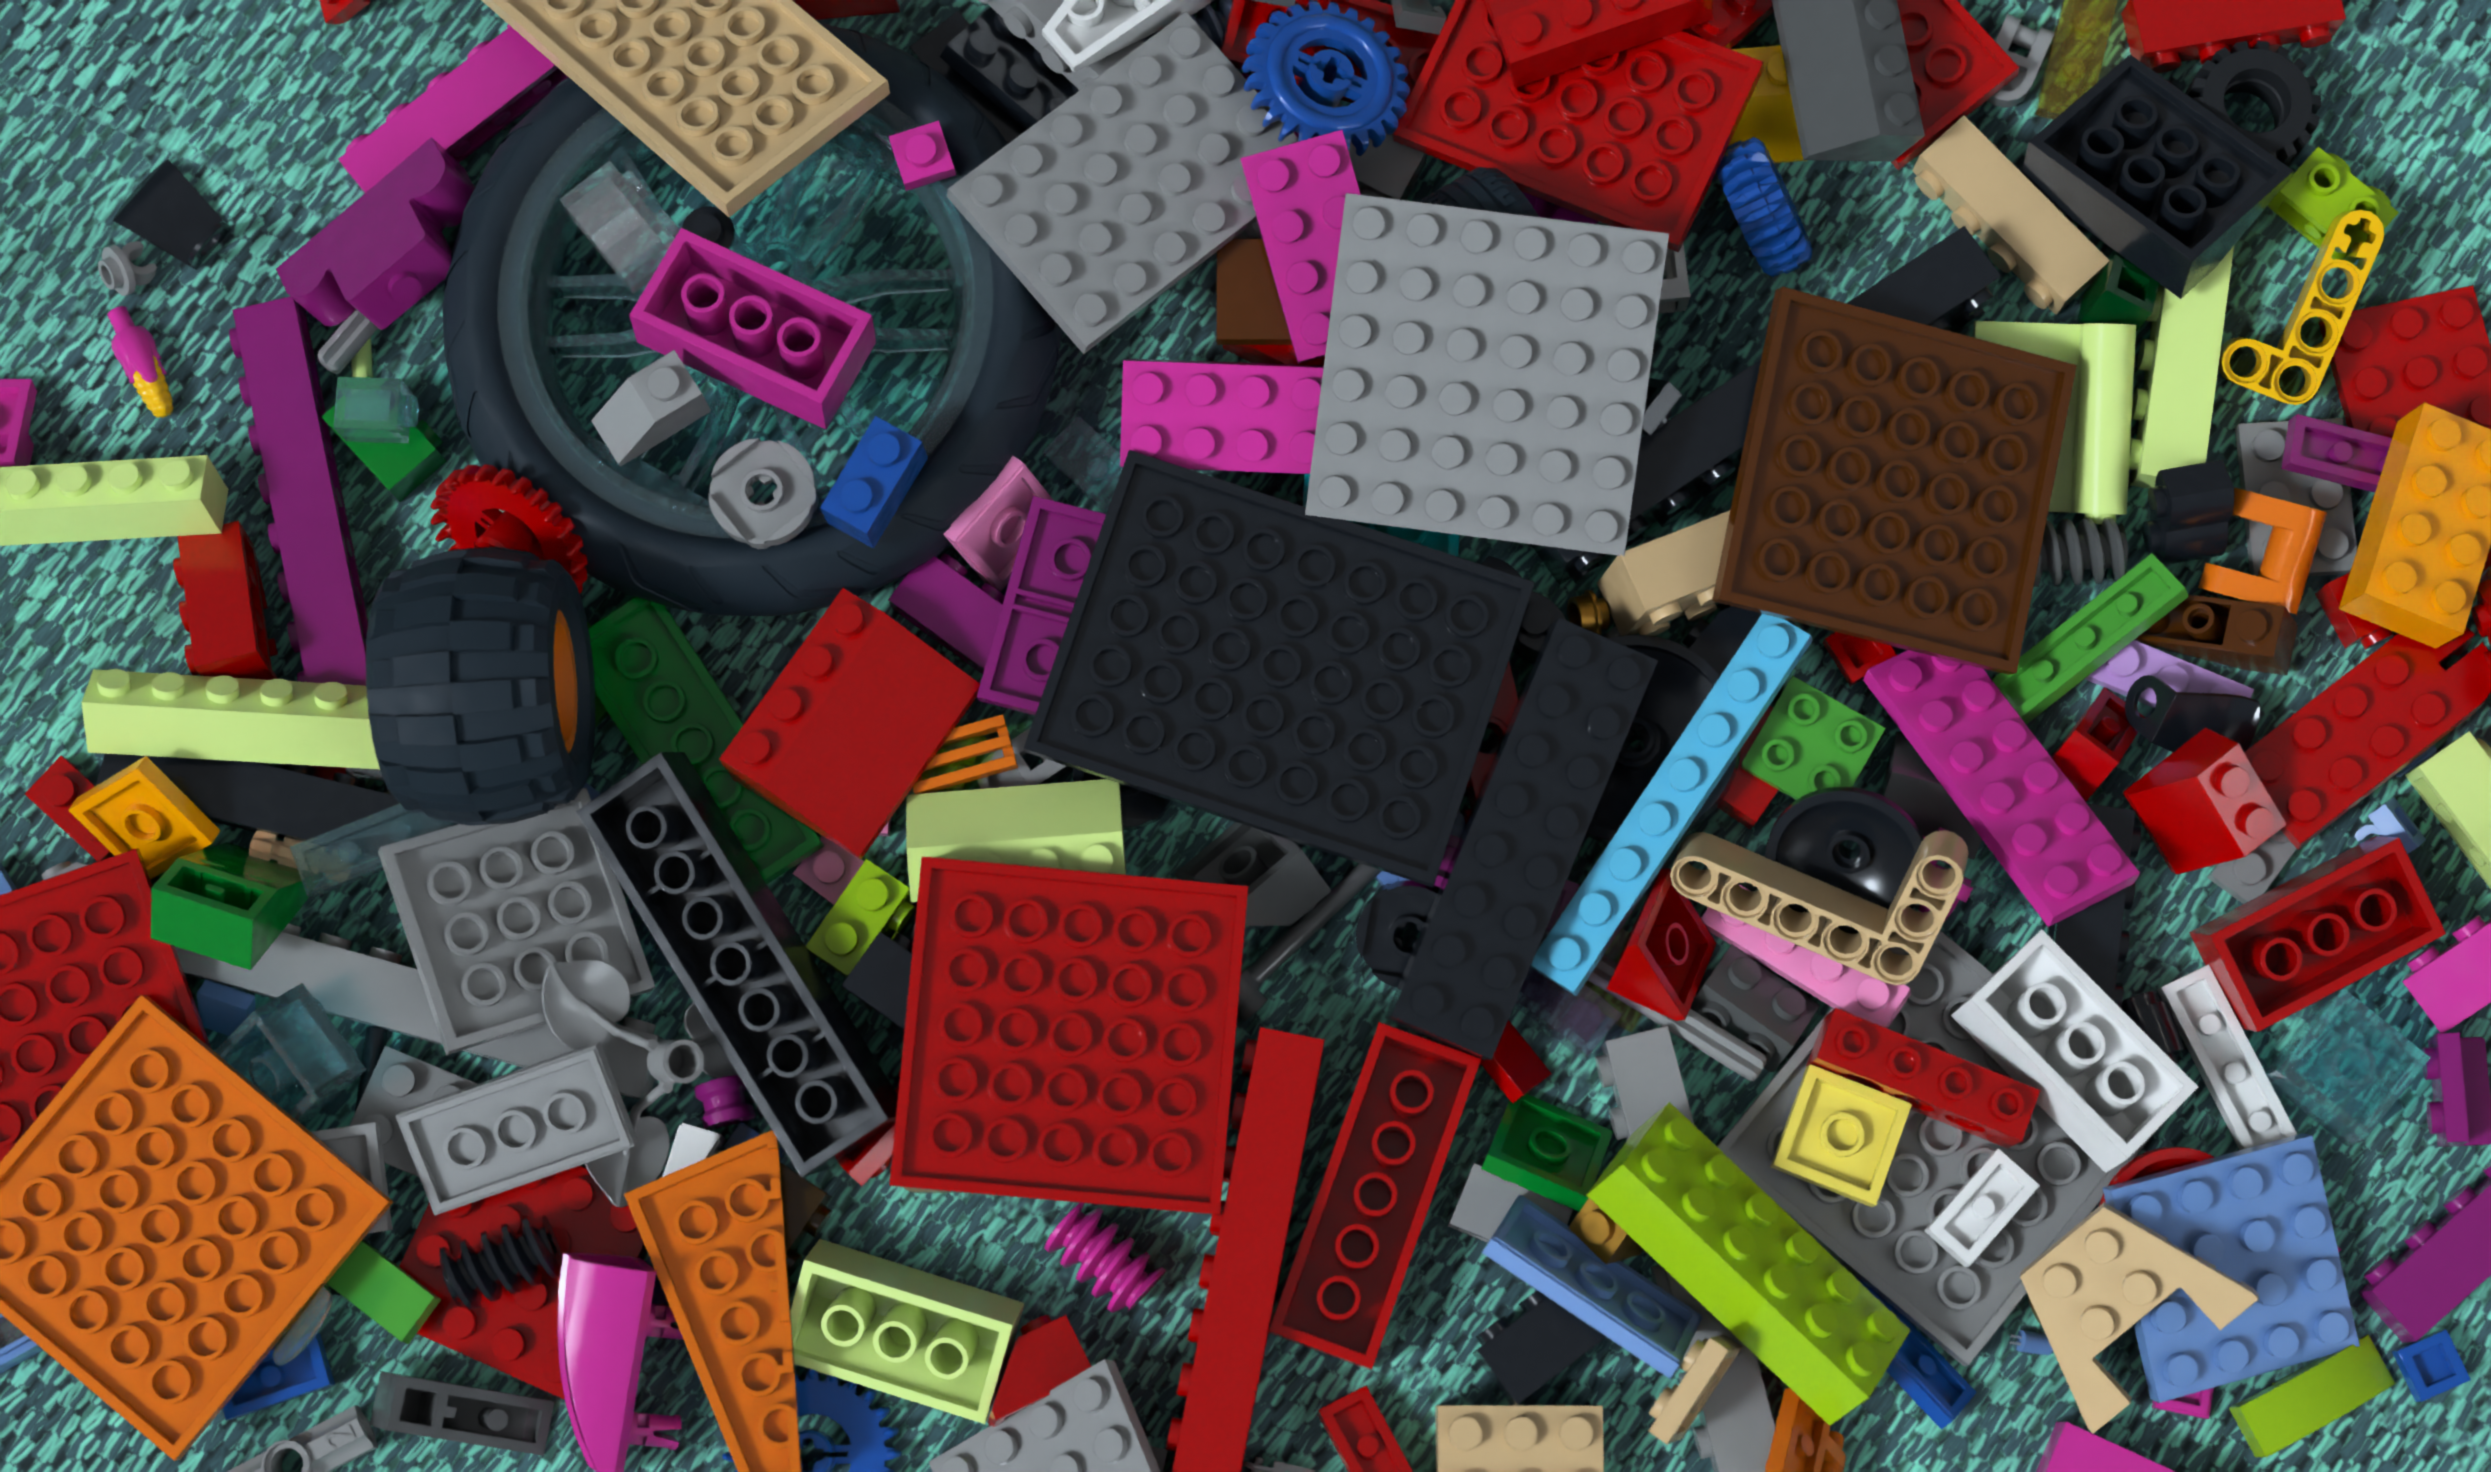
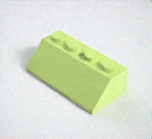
[906,779,1127,902]
[791,1239,1025,1424]

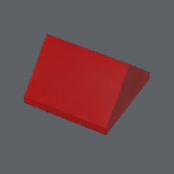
[1606,868,1717,1021]

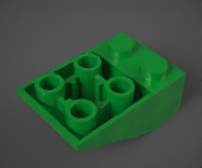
[151,842,324,970]

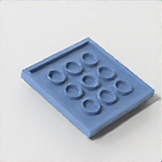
[2103,1133,2360,1403]

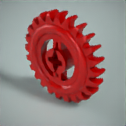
[431,464,588,593]

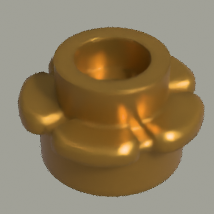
[1567,590,1610,635]

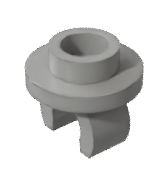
[98,241,157,296]

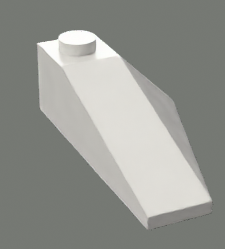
[1042,0,1214,72]

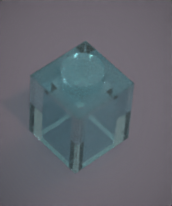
[333,377,419,443]

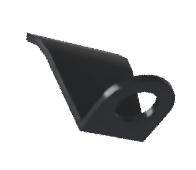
[113,159,231,270]
[2125,675,2261,752]

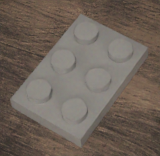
[2235,418,2357,576]

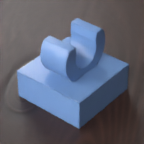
[2354,797,2426,854]

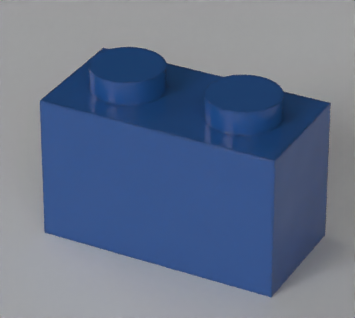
[820,416,928,549]

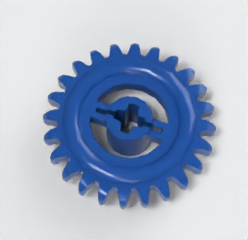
[1242,0,1410,156]
[722,1368,902,1472]

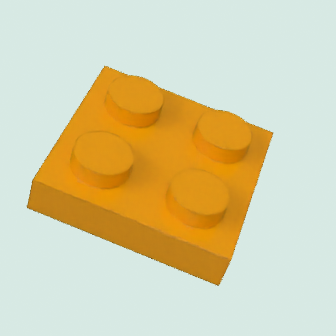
[68,756,221,880]

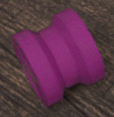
[694,1075,756,1130]

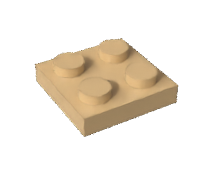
[1648,1334,1742,1444]

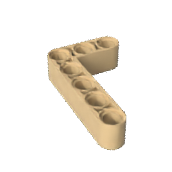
[1670,830,1969,985]

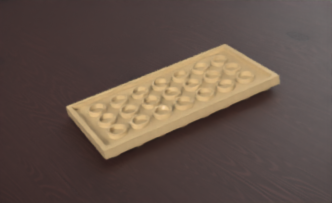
[481,0,890,217]

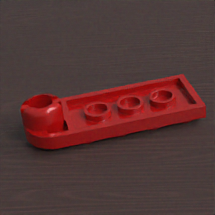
[2244,627,2491,850]

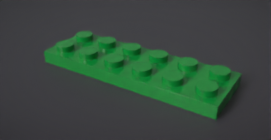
[588,597,825,884]

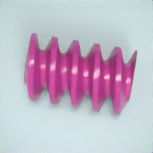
[1044,1203,1166,1314]

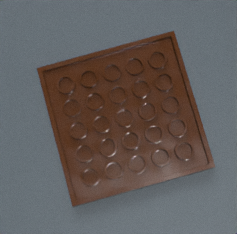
[1712,287,2077,675]

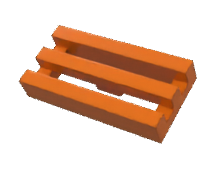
[913,714,1018,794]

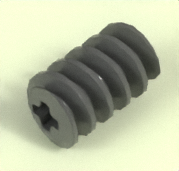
[2034,517,2128,587]

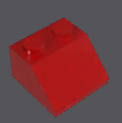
[2123,727,2287,874]

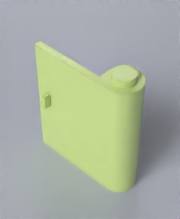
[1973,321,2136,524]

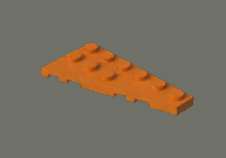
[624,1130,802,1472]

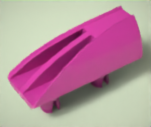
[557,1253,684,1472]

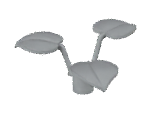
[541,959,738,1208]

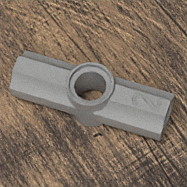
[227,1405,378,1472]

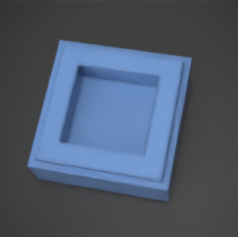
[197,979,256,1043]

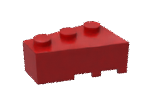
[173,520,278,680]

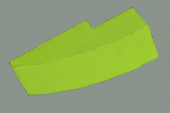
[2229,1334,2396,1457]

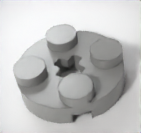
[708,438,819,549]

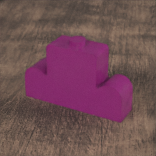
[276,137,475,330]

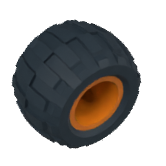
[366,547,596,826]

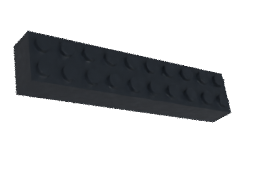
[1531,226,2001,586]

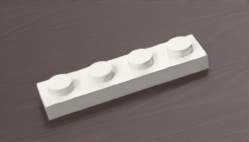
[2157,964,2297,1150]

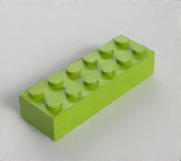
[1587,1102,1911,1426]

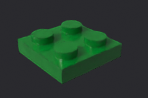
[1481,1094,1613,1211]

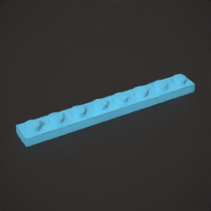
[1531,614,1813,996]

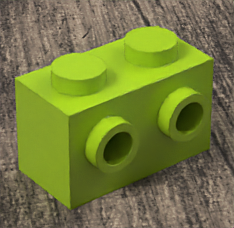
[2268,146,2399,264]
[805,859,915,978]

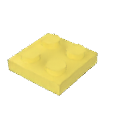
[1770,1064,1912,1207]

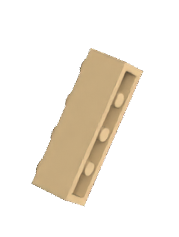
[1912,115,2110,315]

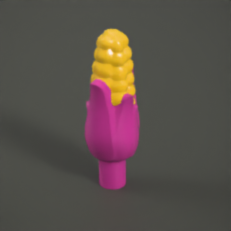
[107,306,174,418]

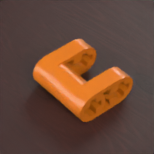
[2198,487,2327,615]

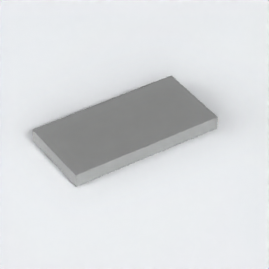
[395,1041,639,1216]

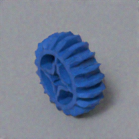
[1716,137,1812,277]

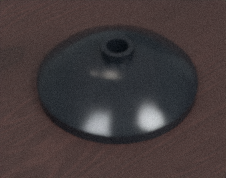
[1765,787,1924,934]

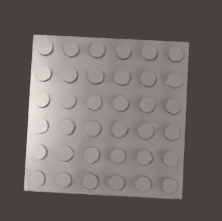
[1305,193,1669,556]
[1717,909,2156,1367]

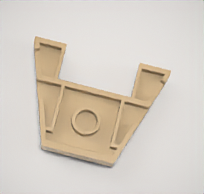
[2020,1202,2259,1434]

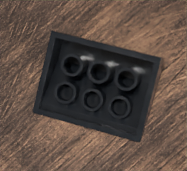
[2022,55,2293,299]

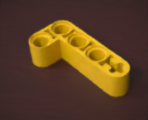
[2218,210,2384,405]

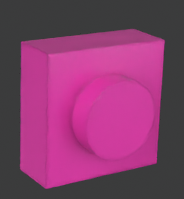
[888,120,956,191]

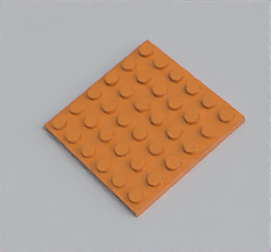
[0,995,394,1461]

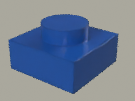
[2391,1329,2471,1402]

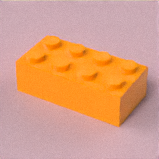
[2339,402,2491,649]

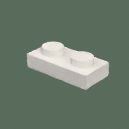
[1924,1148,2040,1268]

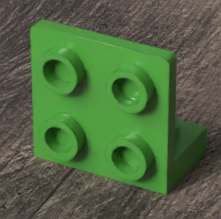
[1741,675,1886,800]

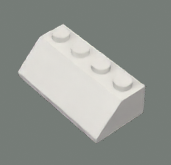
[1951,929,2198,1173]

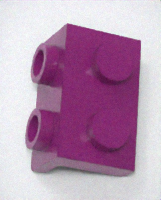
[2422,1033,2491,1147]

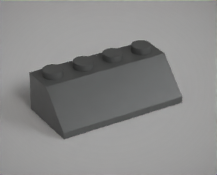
[1772,0,1925,162]

